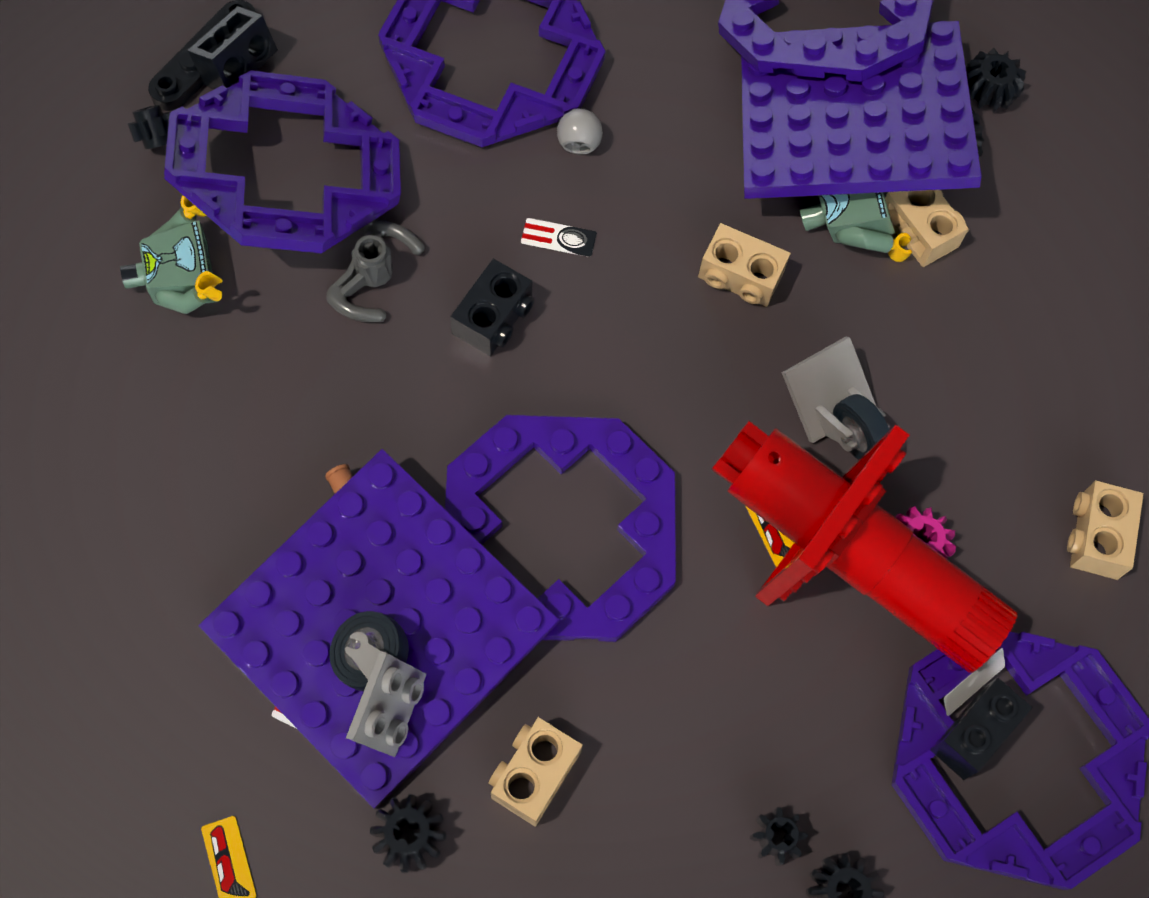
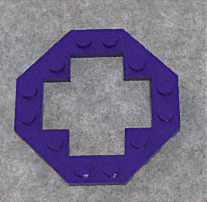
[378,0,605,147]
[718,0,934,82]
[164,70,401,253]
[445,415,676,642]
[891,632,1149,890]

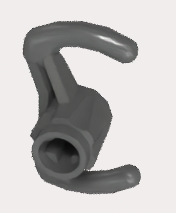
[326,220,425,323]

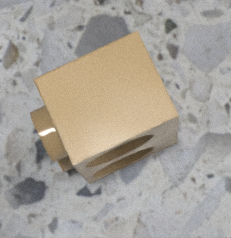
[885,190,969,267]
[698,223,791,307]
[1067,480,1144,580]
[489,717,583,827]

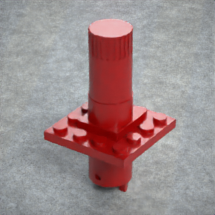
[711,421,1018,673]

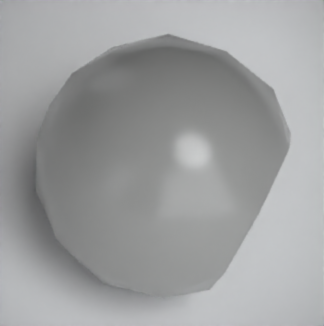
[557,108,603,154]

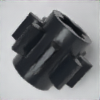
[128,105,170,149]
[750,807,808,866]

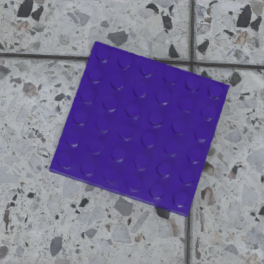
[741,21,982,199]
[198,449,559,809]

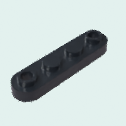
[148,0,256,111]

